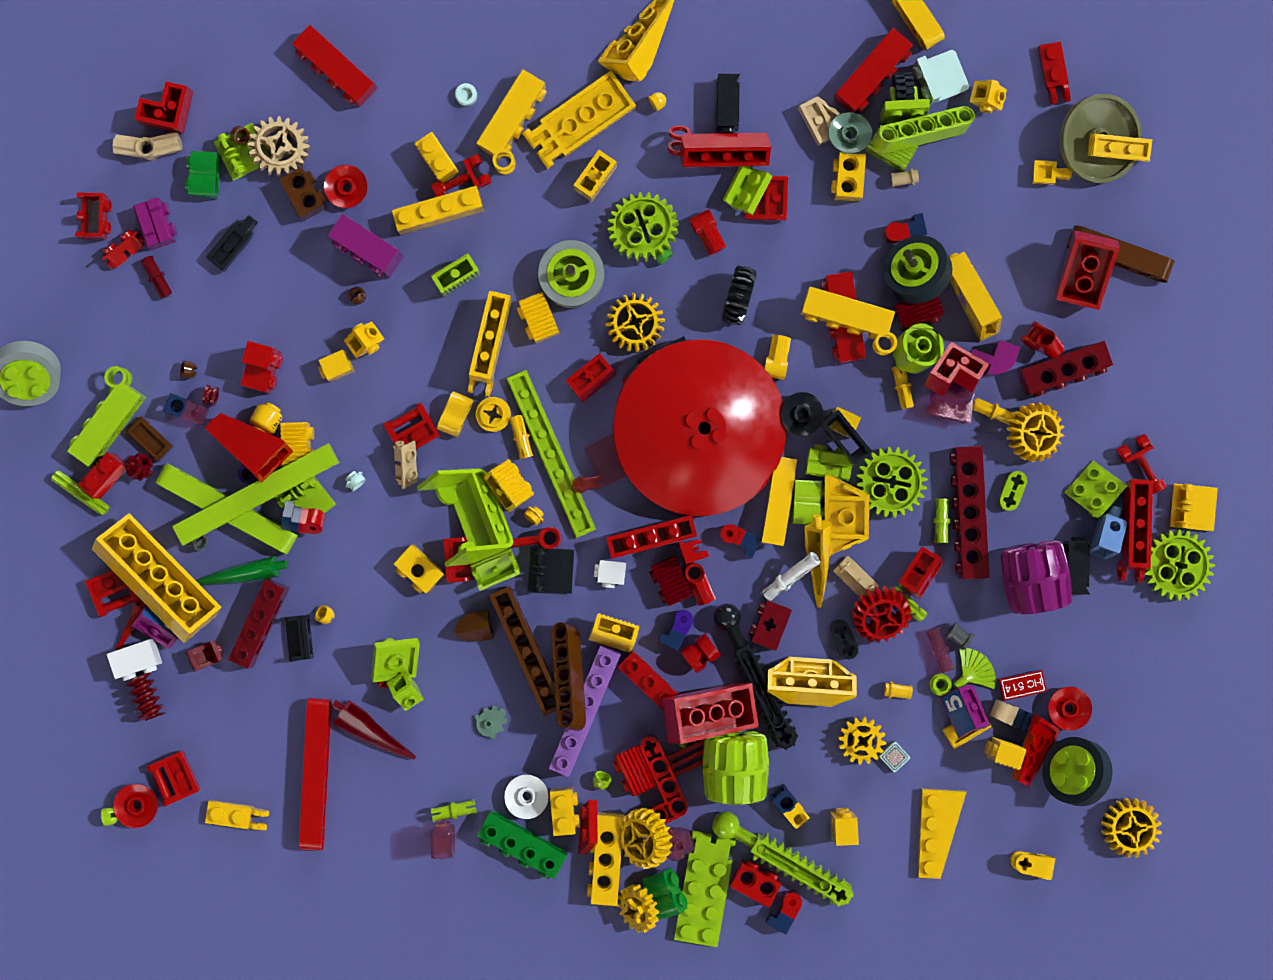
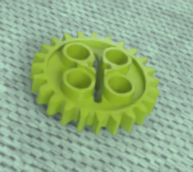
[608,192,679,262]
[856,447,928,518]
[1145,530,1215,601]

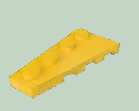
[917,788,966,879]

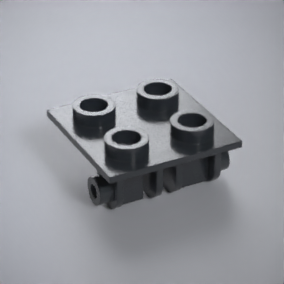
[528,547,574,594]

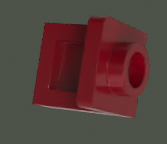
[185,640,223,672]

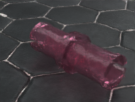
[926,627,955,674]

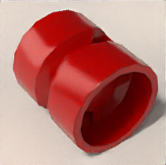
[680,633,722,674]

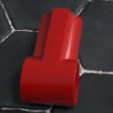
[689,209,726,256]
[683,562,716,606]

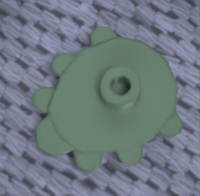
[475,706,508,739]

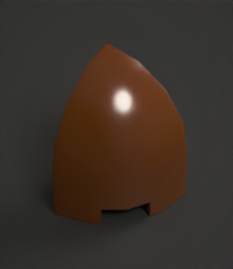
[454,609,494,642]

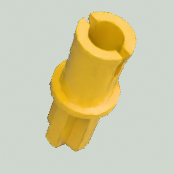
[892,366,914,409]
[971,398,1015,426]
[510,415,533,459]

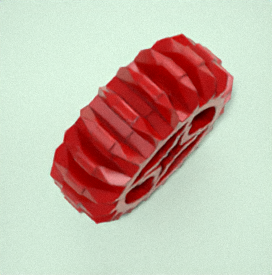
[851,585,911,644]

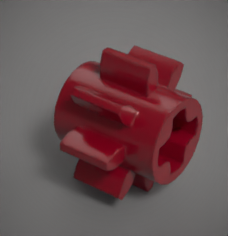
[125,453,154,481]

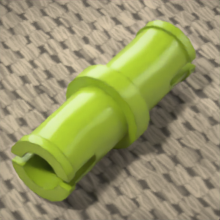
[933,499,951,544]
[431,799,477,822]

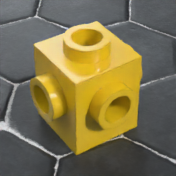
[969,79,1007,113]
[344,321,384,358]

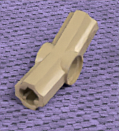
[112,132,183,161]

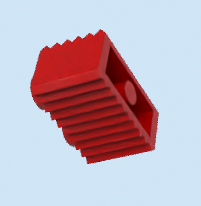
[78,453,128,499]
[612,744,657,797]

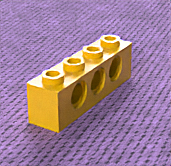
[587,812,624,906]

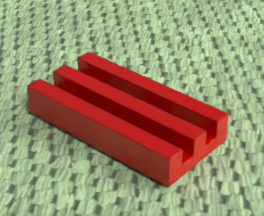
[666,739,704,777]

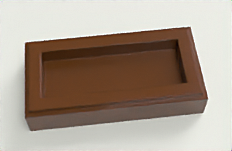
[126,416,174,462]

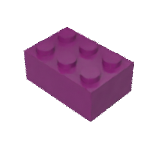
[328,214,404,278]

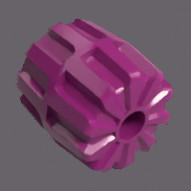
[1001,541,1072,615]

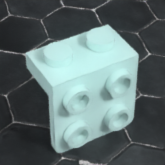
[913,50,969,105]

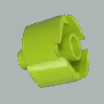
[893,324,944,374]

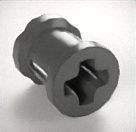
[944,622,974,651]

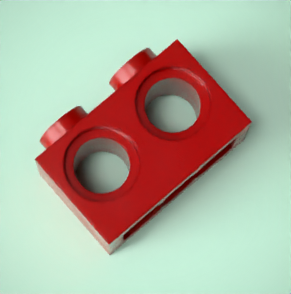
[898,546,943,600]
[729,860,782,908]

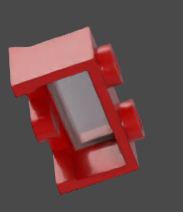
[75,192,112,240]

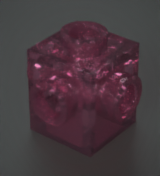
[667,827,695,861]

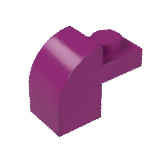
[969,340,1020,376]

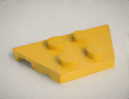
[825,474,870,557]

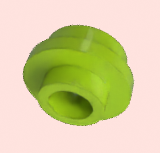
[929,673,952,696]

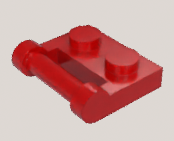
[383,402,441,450]
[85,570,142,618]
[147,750,201,807]

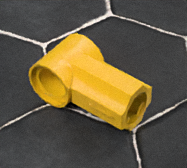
[764,335,791,380]

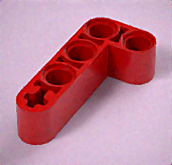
[640,735,688,824]

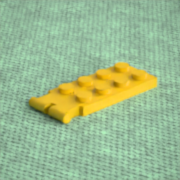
[522,71,636,169]

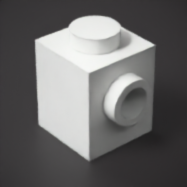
[594,560,626,588]

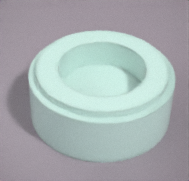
[455,83,477,107]

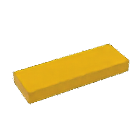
[1088,133,1152,162]

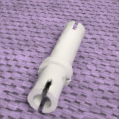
[762,552,820,601]

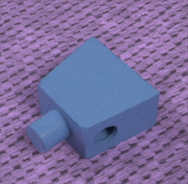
[1088,505,1127,559]

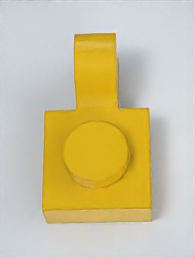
[1032,160,1072,185]

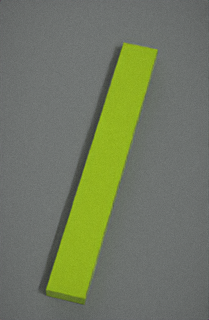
[506,370,596,538]
[172,443,340,546]

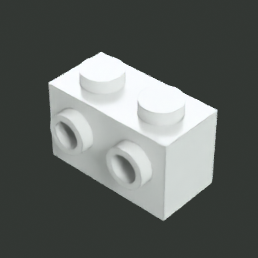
[107,639,162,681]

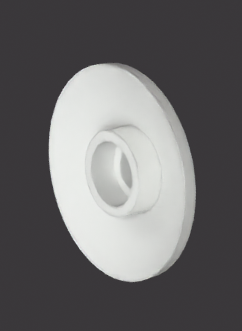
[504,775,549,819]

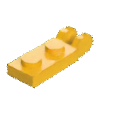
[205,800,269,830]

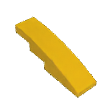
[761,457,797,546]

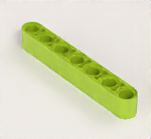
[155,463,298,554]

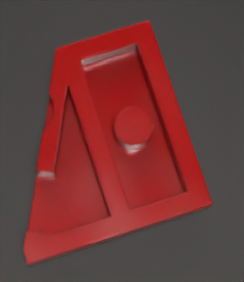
[745,176,788,221]

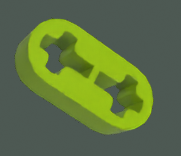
[998,471,1027,511]

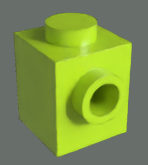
[387,671,424,711]

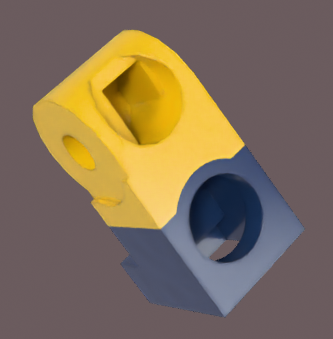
[769,784,810,829]

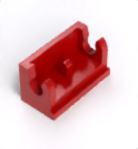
[566,353,616,402]
[444,537,473,583]
[678,540,709,564]

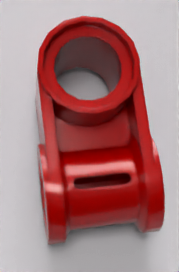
[1020,321,1064,358]

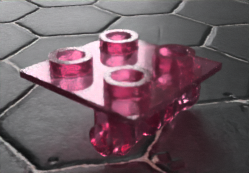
[925,381,975,424]

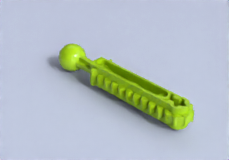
[712,811,854,907]

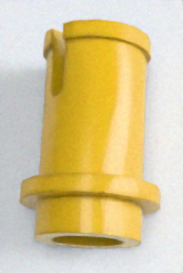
[884,681,913,699]

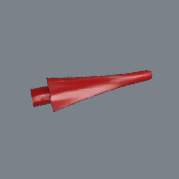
[115,601,146,650]

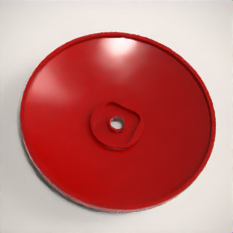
[612,339,787,516]

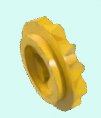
[476,397,511,432]

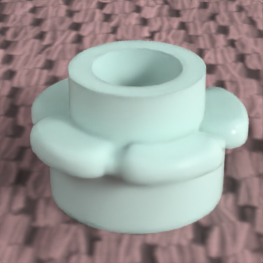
[345,471,366,491]

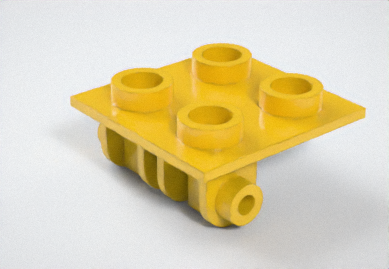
[1170,483,1218,531]

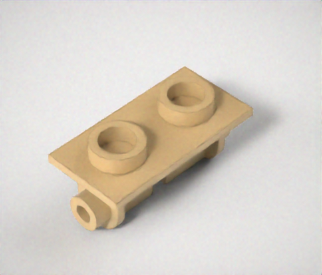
[393,441,418,489]
[833,556,879,596]

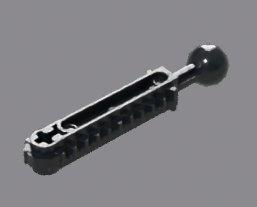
[713,603,798,750]

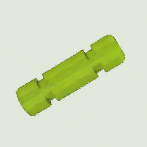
[894,586,927,622]

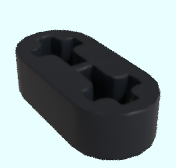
[829,619,858,660]

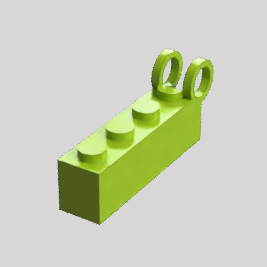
[67,366,147,467]

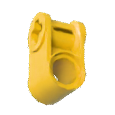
[1010,851,1056,880]

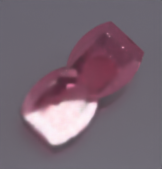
[430,821,456,859]

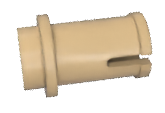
[891,168,919,187]

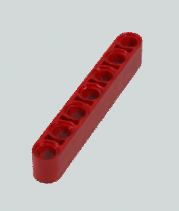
[299,698,332,851]

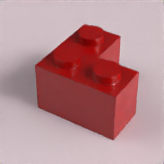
[134,81,193,134]
[240,341,283,394]
[924,342,989,397]

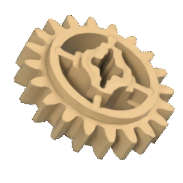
[248,116,310,177]

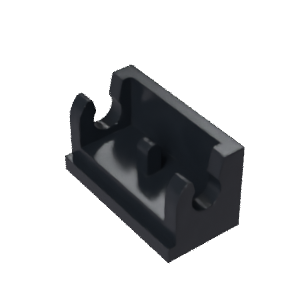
[284,614,314,661]

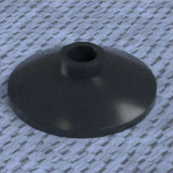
[781,392,823,436]

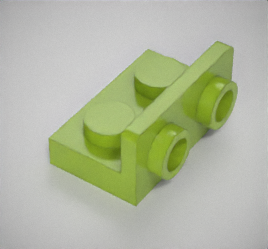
[723,166,772,215]

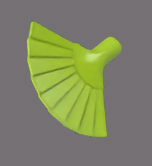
[953,648,996,689]

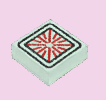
[879,741,910,773]

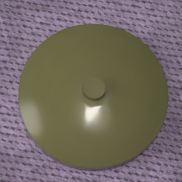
[1059,94,1142,183]

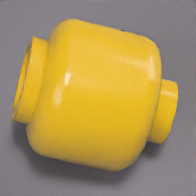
[249,402,283,434]

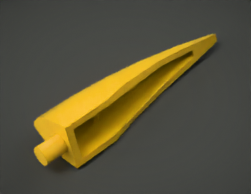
[804,514,831,608]

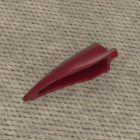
[331,700,417,760]

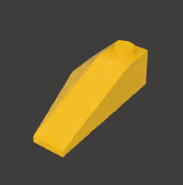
[598,0,674,82]

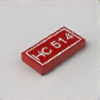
[998,670,1047,701]

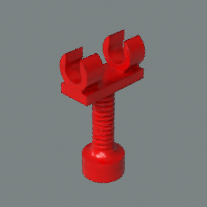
[430,154,492,197]
[1117,434,1167,494]

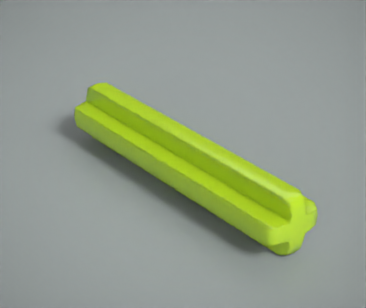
[51,471,110,515]

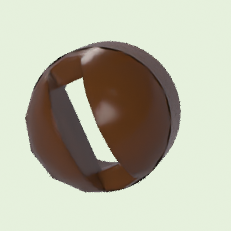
[230,126,250,145]
[348,287,366,305]
[180,360,197,379]

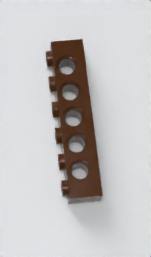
[489,586,556,716]

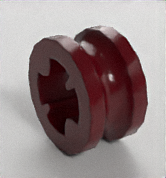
[202,385,220,406]

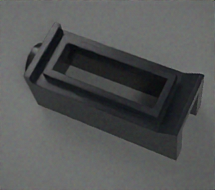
[716,73,740,133]
[819,410,872,466]
[1064,537,1091,595]

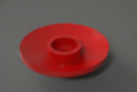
[324,165,368,208]
[1048,687,1092,731]
[114,784,158,828]

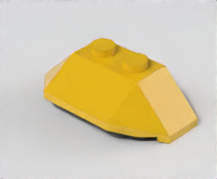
[767,657,857,707]

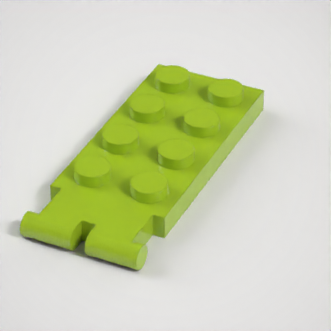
[674,830,736,947]

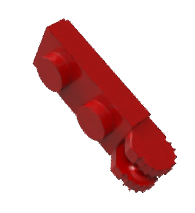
[1038,41,1071,105]

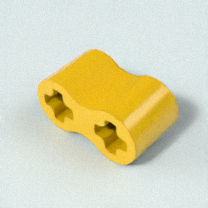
[437,391,474,438]

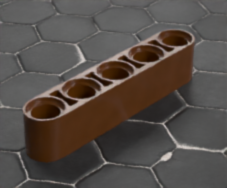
[1067,225,1175,283]
[551,622,586,731]

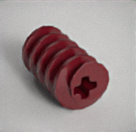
[126,672,166,721]

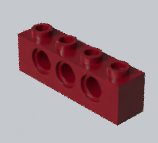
[1018,340,1113,398]
[228,579,290,669]

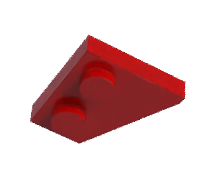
[578,800,598,855]

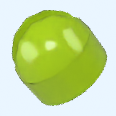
[592,771,612,790]
[101,807,118,826]

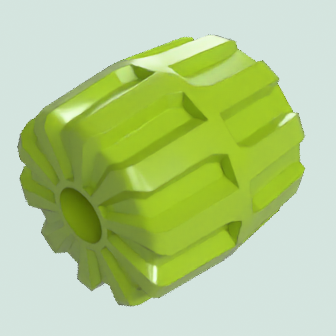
[702,731,769,805]

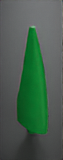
[195,556,288,585]

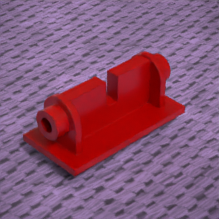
[102,229,145,269]

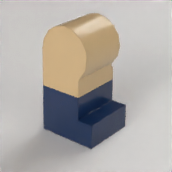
[990,699,1033,733]

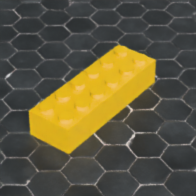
[92,513,221,643]

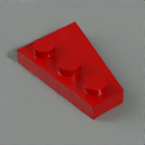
[1012,714,1061,787]

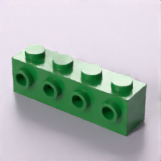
[477,809,568,879]

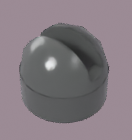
[189,535,208,551]

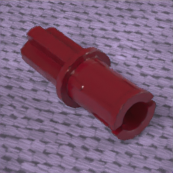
[140,255,172,299]

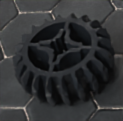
[722,265,757,325]

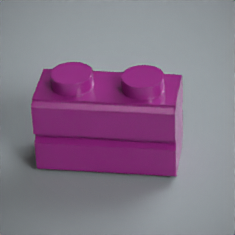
[133,198,177,250]

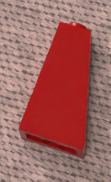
[205,413,293,482]

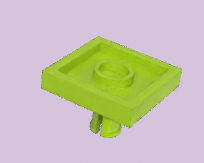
[371,638,420,682]

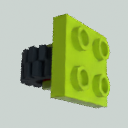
[880,72,930,125]

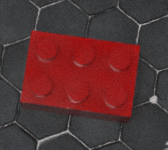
[1055,230,1120,310]

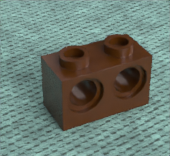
[279,167,327,221]

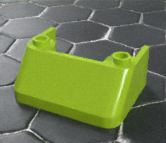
[417,468,513,567]

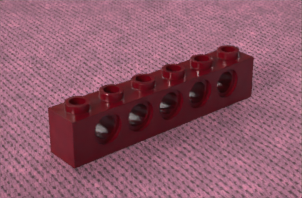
[949,446,990,579]

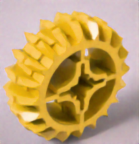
[606,293,665,352]
[1006,403,1064,462]
[1101,798,1162,858]
[618,808,673,869]

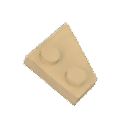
[798,96,840,146]

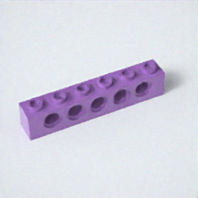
[549,645,621,777]

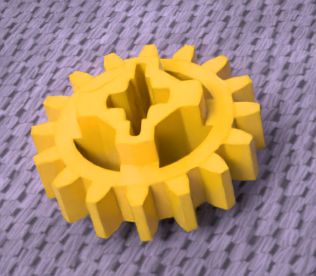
[838,716,886,765]
[617,884,659,933]

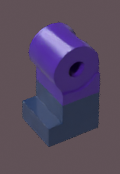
[658,610,694,651]

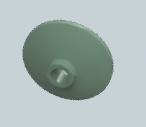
[828,112,872,154]

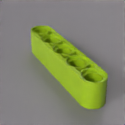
[872,106,975,154]

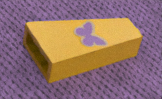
[949,252,1002,342]

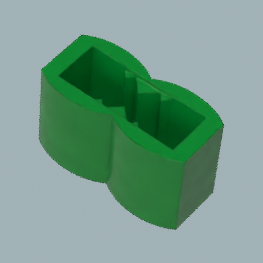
[185,151,221,199]
[642,867,687,920]

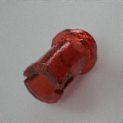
[572,475,602,494]

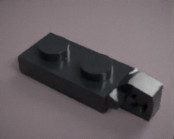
[206,215,258,272]

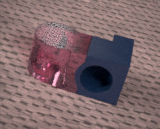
[163,393,209,425]

